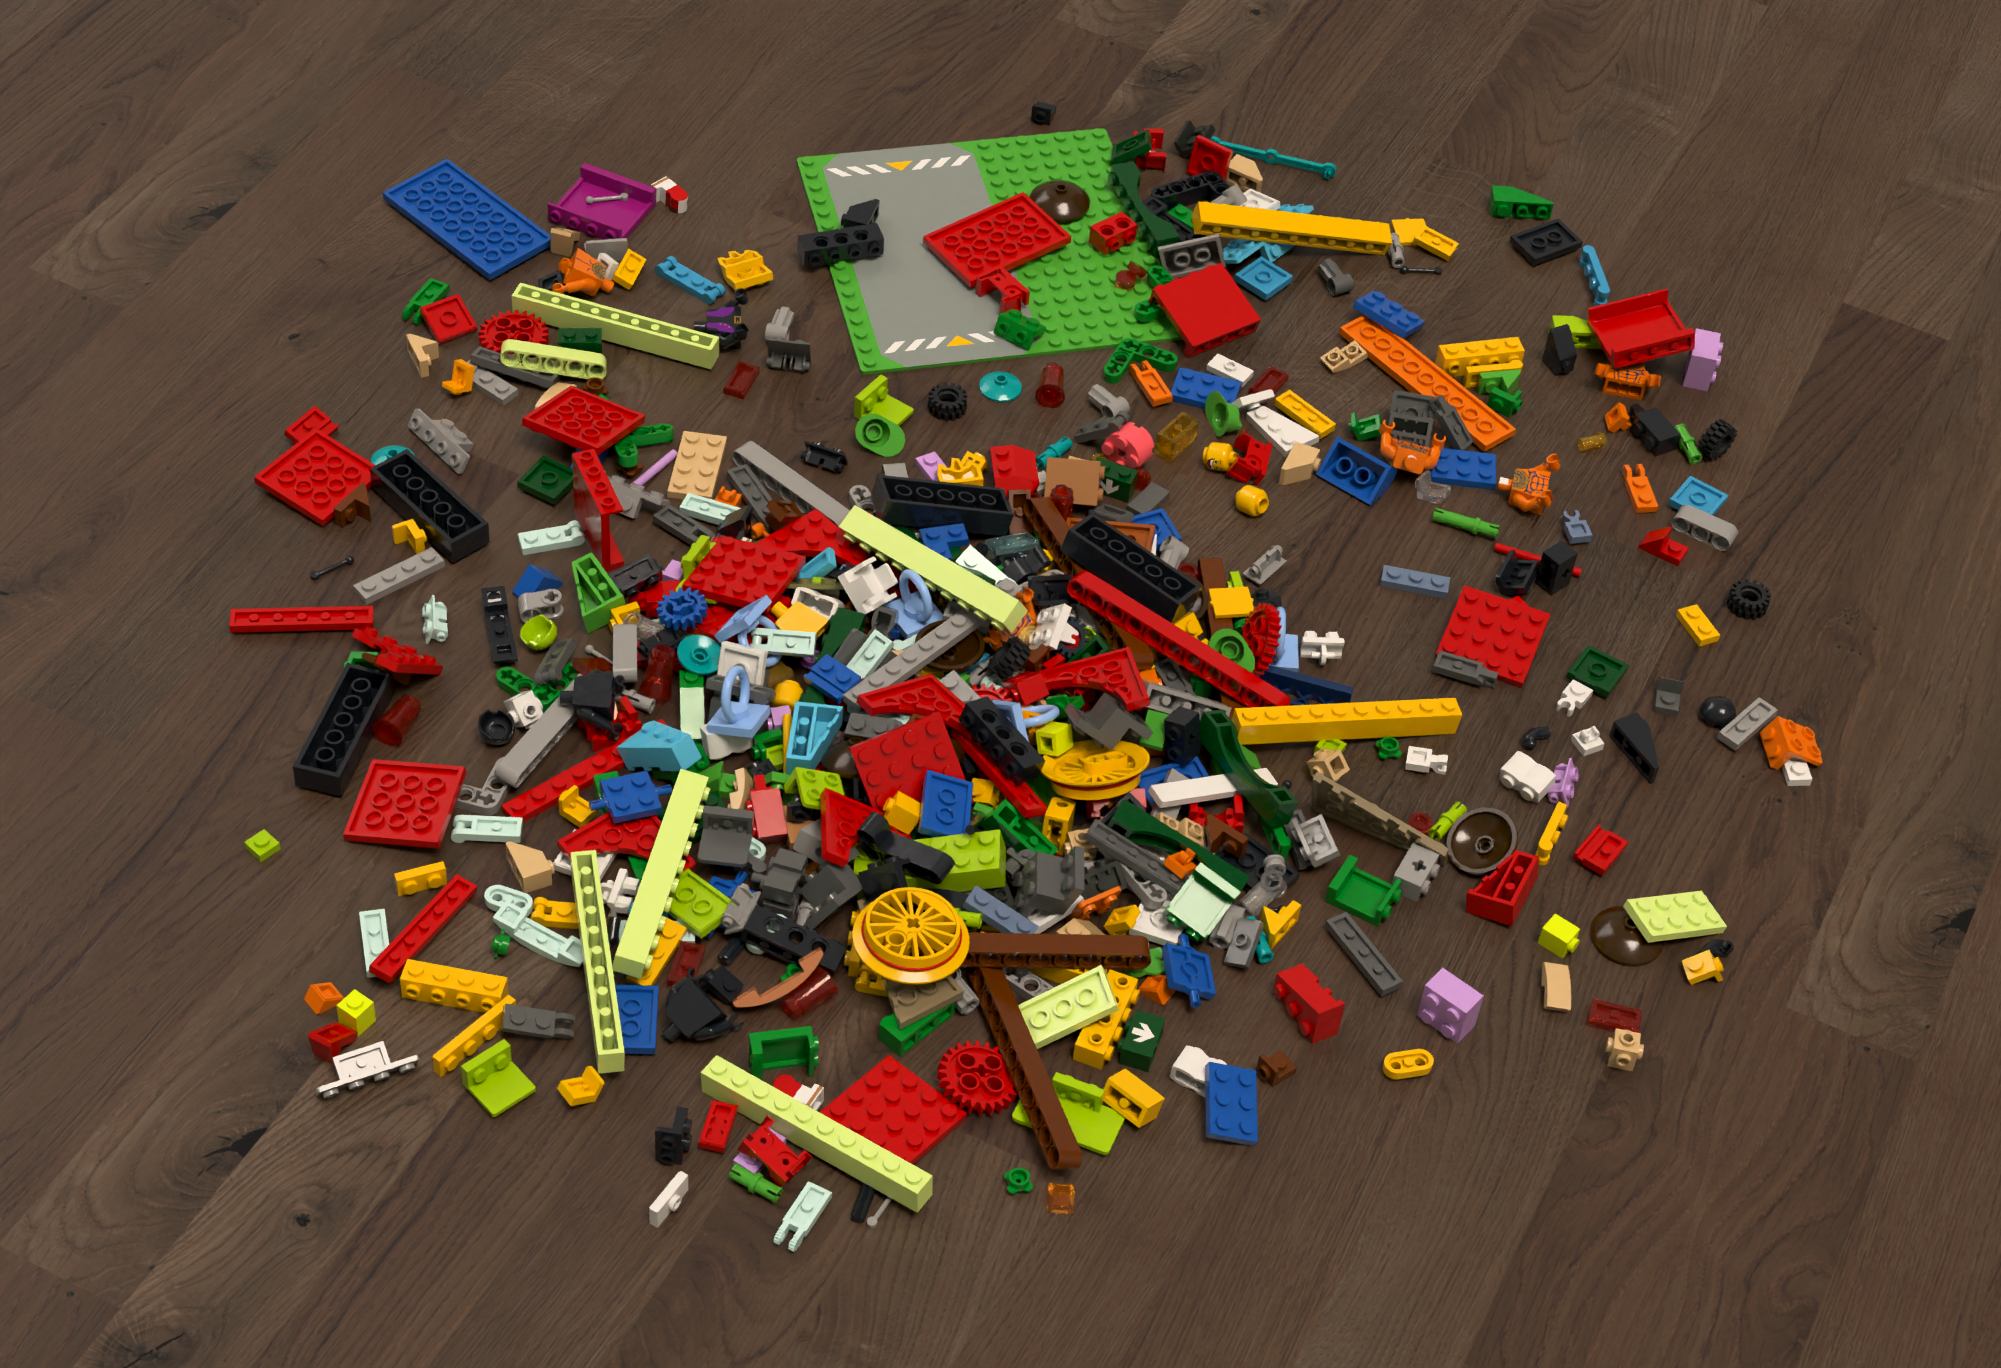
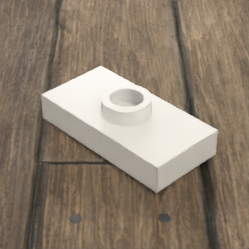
[1206,354,1254,388]
[1230,389,1275,411]
[649,1171,688,1228]

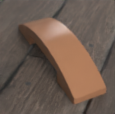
[733,947,824,1007]

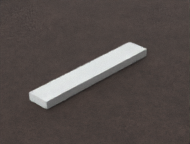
[1148,768,1278,808]

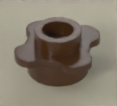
[583,377,608,396]
[617,462,644,478]

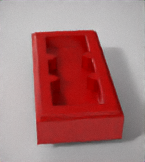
[698,1100,738,1153]

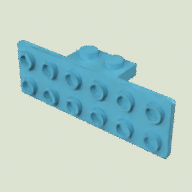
[1223,204,1314,264]

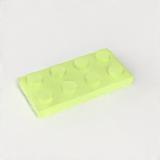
[1623,891,1727,943]
[1018,965,1120,1049]

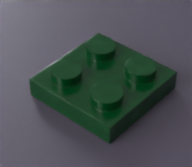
[1112,129,1152,164]
[517,456,573,505]
[1566,645,1629,698]

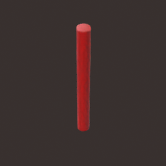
[1494,543,1582,577]

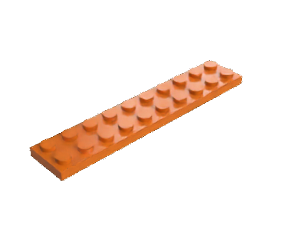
[1339,315,1516,452]

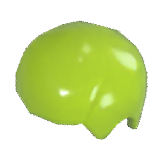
[520,615,557,651]

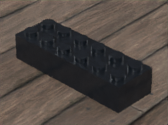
[370,449,490,563]
[870,475,1014,536]
[1060,513,1202,624]
[293,663,394,797]

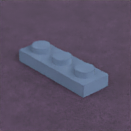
[1380,565,1450,599]
[962,886,1039,934]

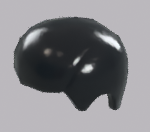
[1699,696,1736,729]
[478,709,515,746]

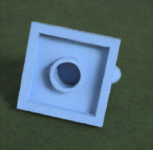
[884,569,943,639]
[714,595,782,668]
[1269,607,1299,673]
[707,666,771,738]
[992,700,1060,742]

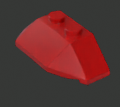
[989,445,1039,496]

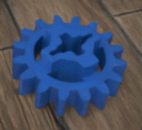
[656,587,708,631]

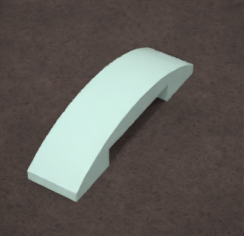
[492,900,583,967]

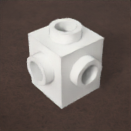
[504,690,543,729]

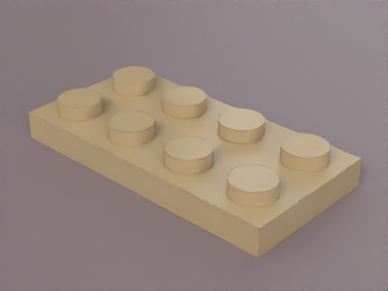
[667,431,727,500]

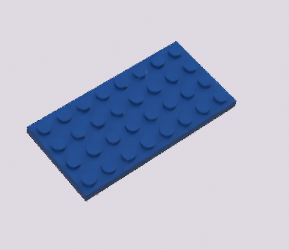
[383,159,551,280]

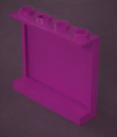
[547,163,656,240]

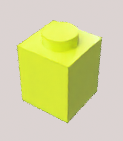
[1035,722,1074,757]
[1538,914,1580,959]
[336,989,376,1037]

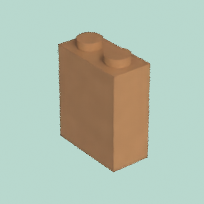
[1044,457,1105,506]

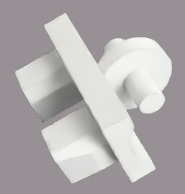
[1300,631,1344,665]
[601,868,640,918]

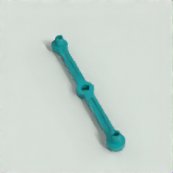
[1210,136,1337,179]

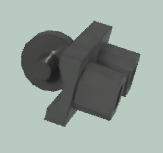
[1006,847,1035,891]

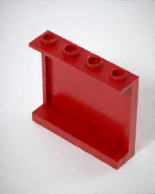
[1148,263,1261,358]
[1587,289,1695,369]
[572,449,624,572]

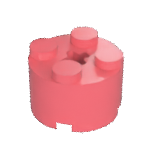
[1101,422,1154,470]

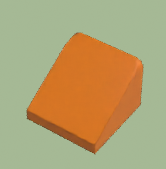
[1138,975,1176,1005]
[304,982,344,1015]

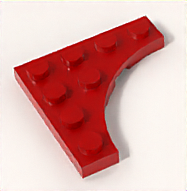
[755,509,876,567]
[352,626,443,675]
[1039,647,1150,712]
[856,674,975,740]
[820,788,911,867]
[557,812,697,877]

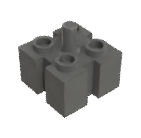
[751,848,808,920]

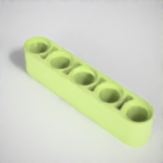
[500,339,607,379]

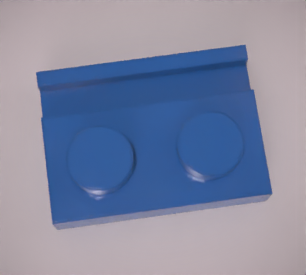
[803,654,862,704]

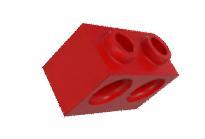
[1089,212,1137,255]
[1001,671,1050,706]

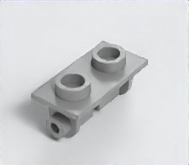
[1242,545,1287,586]
[721,883,761,935]

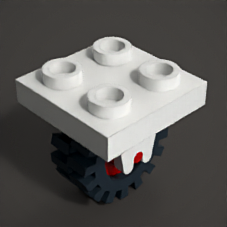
[1029,603,1090,660]

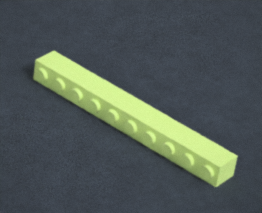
[512,283,719,369]
[839,505,1028,633]
[612,769,711,979]
[571,850,625,1074]
[701,1055,933,1213]

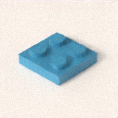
[1234,256,1293,300]
[1668,476,1728,516]

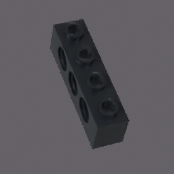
[797,223,884,267]
[959,696,1045,785]
[740,905,847,983]

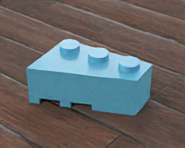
[786,701,843,775]
[616,720,702,771]

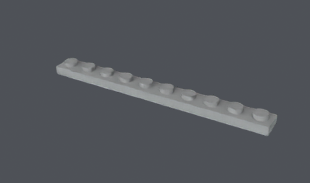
[843,578,1023,713]

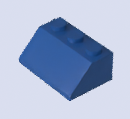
[1316,436,1399,505]

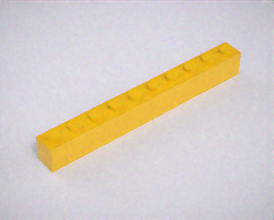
[1192,201,1392,255]
[1231,698,1462,745]

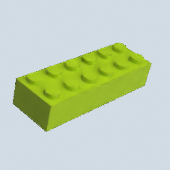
[854,829,1006,900]

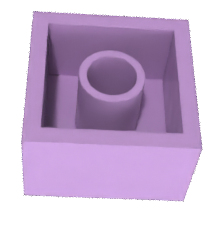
[1683,328,1723,392]
[1417,968,1484,1044]

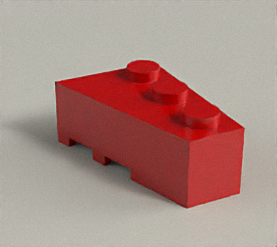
[1466,850,1539,926]
[1273,964,1345,1044]

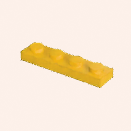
[432,995,516,1077]

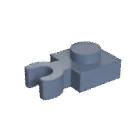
[1562,510,1593,544]

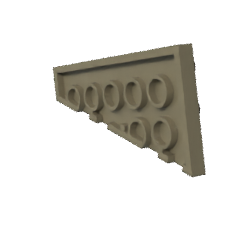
[1311,772,1449,867]
[857,897,964,1030]

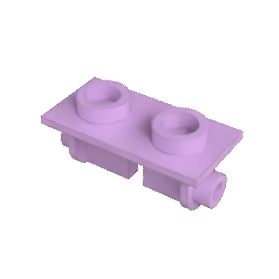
[1548,758,1579,808]

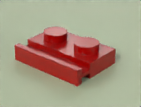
[284,406,339,444]
[1573,825,1628,876]

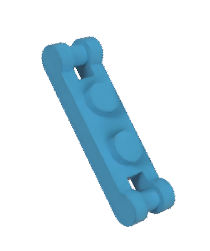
[1579,245,1610,306]
[655,256,726,304]

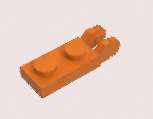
[1129,360,1173,407]
[1622,464,1659,513]

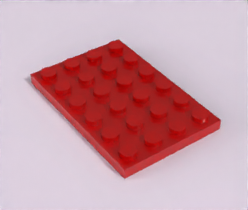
[923,192,1071,288]

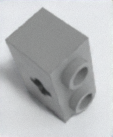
[1392,843,1440,902]

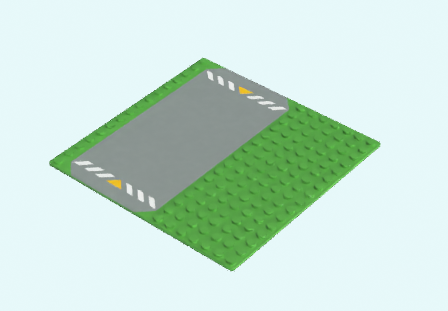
[797,128,1183,375]

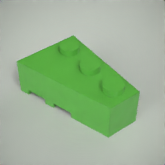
[572,552,626,634]

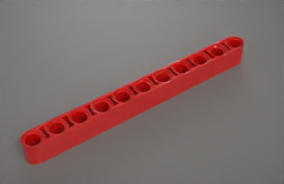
[1066,571,1290,708]

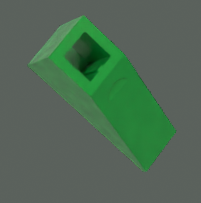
[1489,185,1554,220]

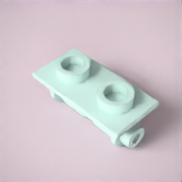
[422,595,448,644]

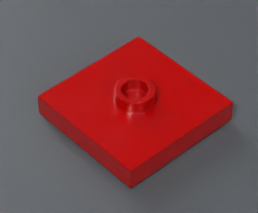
[1186,135,1233,180]
[419,294,478,345]

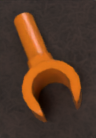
[752,523,770,540]

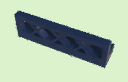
[1260,665,1354,706]

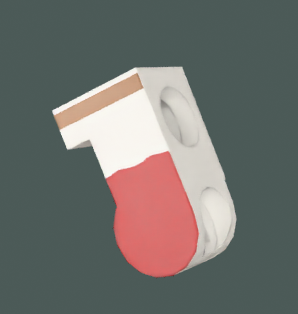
[651,176,688,214]
[773,1074,824,1111]

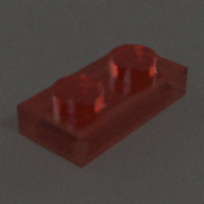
[667,940,706,986]
[1588,998,1642,1033]

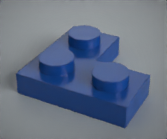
[919,523,969,561]

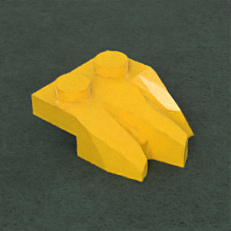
[717,250,773,291]
[937,458,984,486]

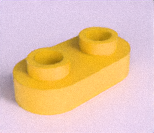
[1382,1049,1434,1079]

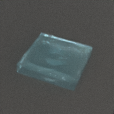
[985,532,1040,556]

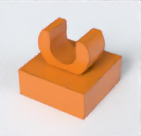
[1604,403,1632,433]
[715,486,742,507]
[1163,848,1197,879]

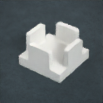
[838,556,898,615]

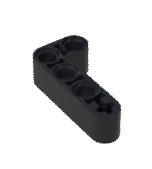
[1151,171,1230,212]
[856,812,955,885]

